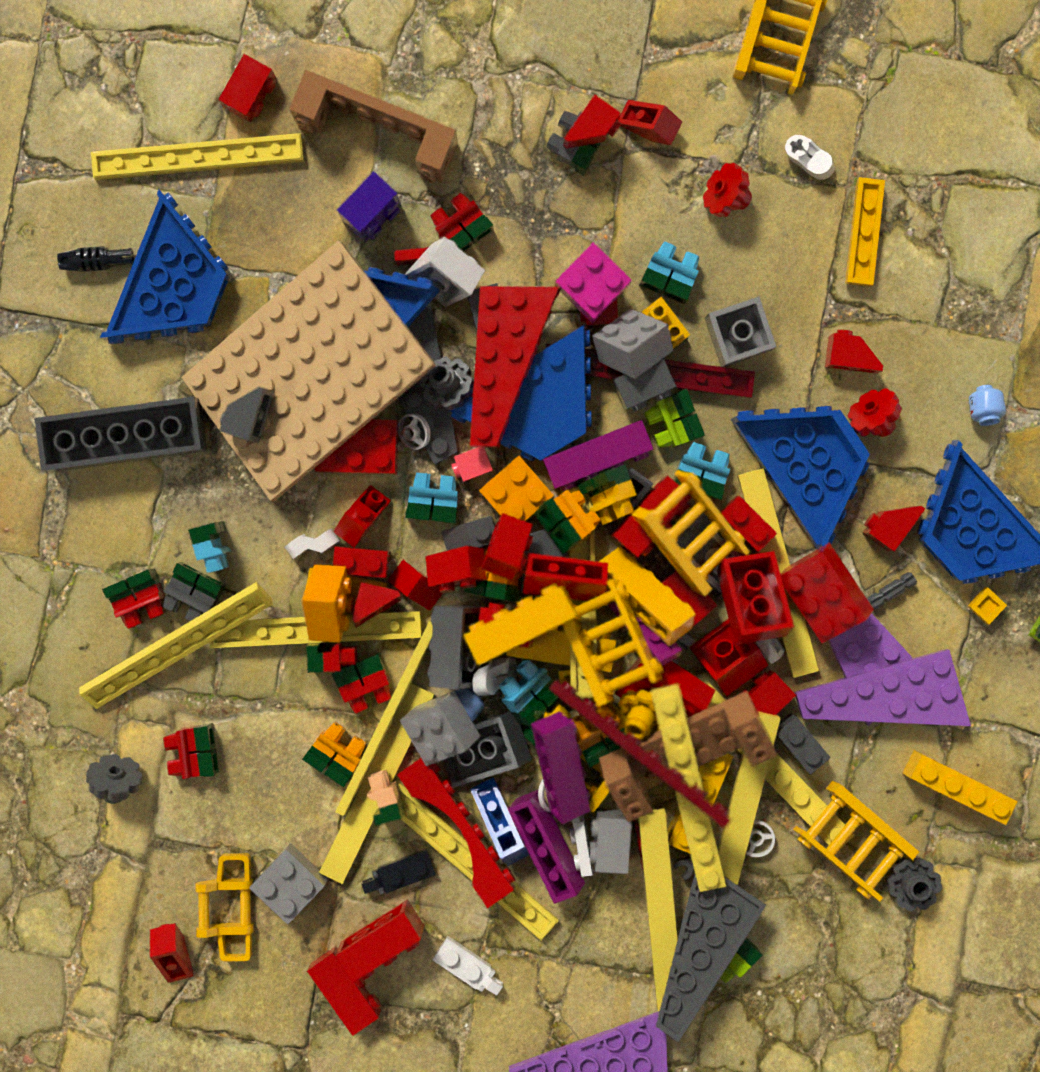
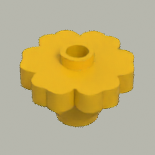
[617,689,660,740]

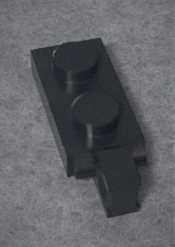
[361,848,436,894]

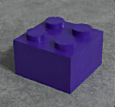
[337,171,401,243]

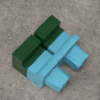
[639,242,699,305]
[673,442,731,500]
[405,473,458,523]
[188,521,231,573]
[499,660,558,726]

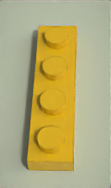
[845,177,885,287]

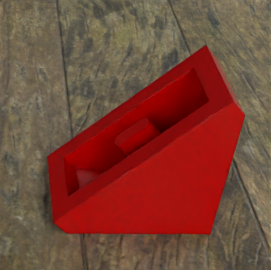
[388,559,443,611]
[352,582,401,628]

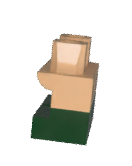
[367,769,405,826]

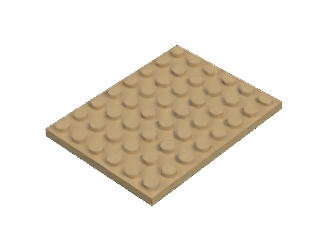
[181,240,436,501]

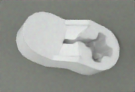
[785,135,835,180]
[285,528,341,560]
[472,657,517,696]

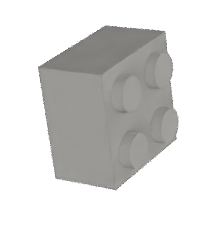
[705,297,776,367]
[593,309,673,379]
[400,691,480,766]
[589,808,631,874]
[249,843,328,925]

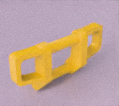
[195,853,254,961]

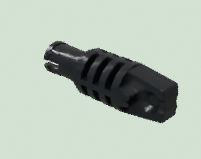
[57,246,134,272]

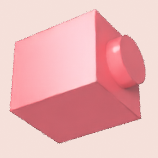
[451,447,493,482]

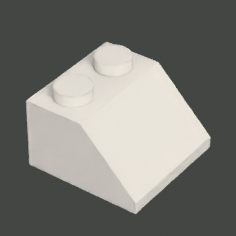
[405,237,485,307]

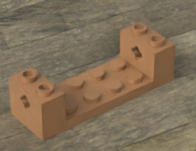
[289,69,458,183]
[599,691,777,822]

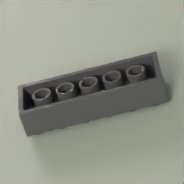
[34,396,207,472]

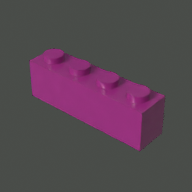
[543,420,653,492]
[531,711,590,824]
[508,789,585,904]

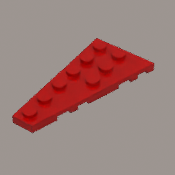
[470,286,561,448]

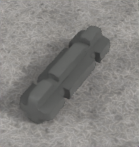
[867,572,917,609]

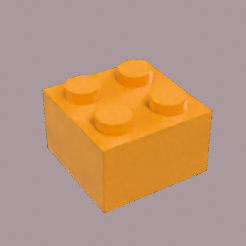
[479,456,554,521]
[302,565,355,642]

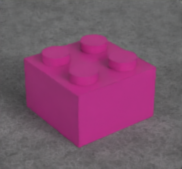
[555,242,632,323]

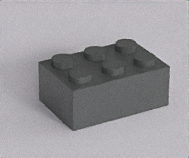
[428,605,483,690]

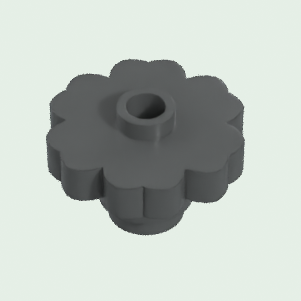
[420,357,474,411]
[86,754,142,804]
[886,856,942,911]

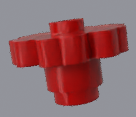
[703,163,752,217]
[847,388,902,437]

